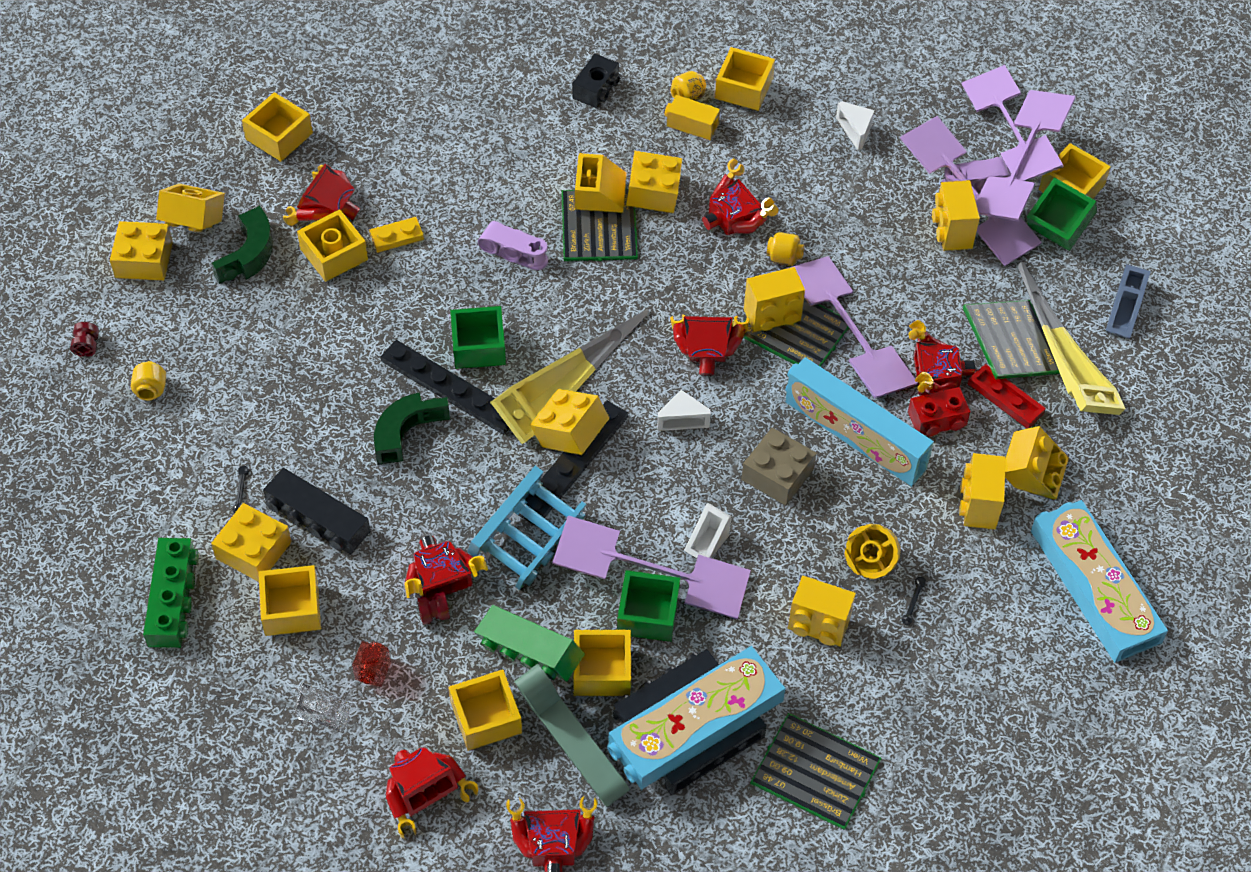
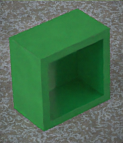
[1026,177,1097,251]
[450,306,506,369]
[617,570,680,642]

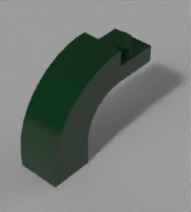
[211,206,273,284]
[374,392,450,465]

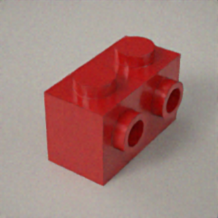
[908,387,971,436]

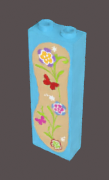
[785,357,934,487]
[1031,500,1168,663]
[607,646,785,790]

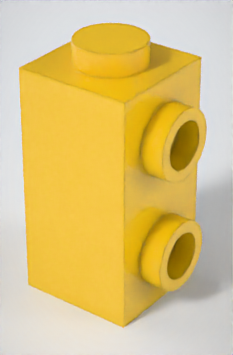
[664,95,720,140]

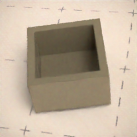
[741,427,817,506]

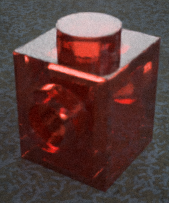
[352,641,391,687]

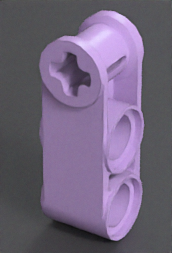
[942,157,1011,192]
[478,221,548,270]

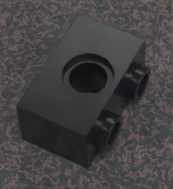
[572,53,621,109]

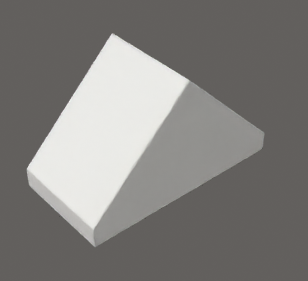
[836,101,874,150]
[657,390,711,431]
[684,503,731,558]

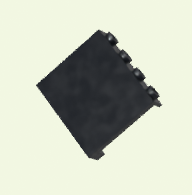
[613,649,767,796]

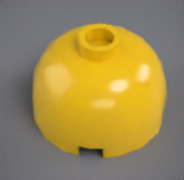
[844,524,901,579]

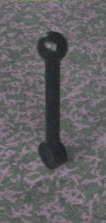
[232,466,249,513]
[902,576,926,625]

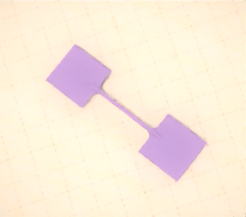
[961,65,1063,181]
[976,90,1076,221]
[900,116,1042,266]
[789,256,918,399]
[552,516,751,619]

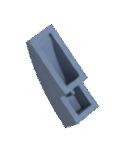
[1105,264,1151,339]

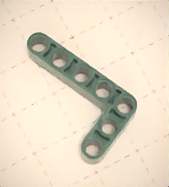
[514,664,630,808]

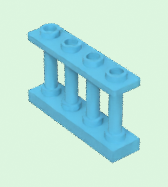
[467,465,586,590]

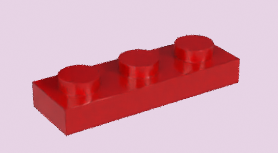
[968,364,1046,429]

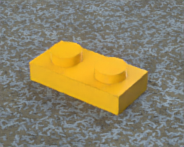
[369,217,424,253]

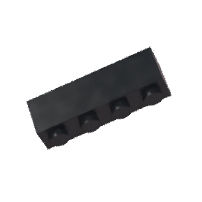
[263,467,371,555]

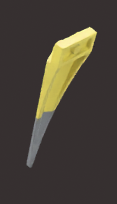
[1018,261,1126,415]
[490,309,649,444]

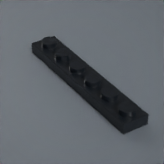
[380,340,510,435]
[518,400,628,526]

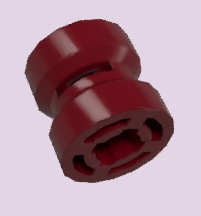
[70,322,99,356]
[417,592,450,625]

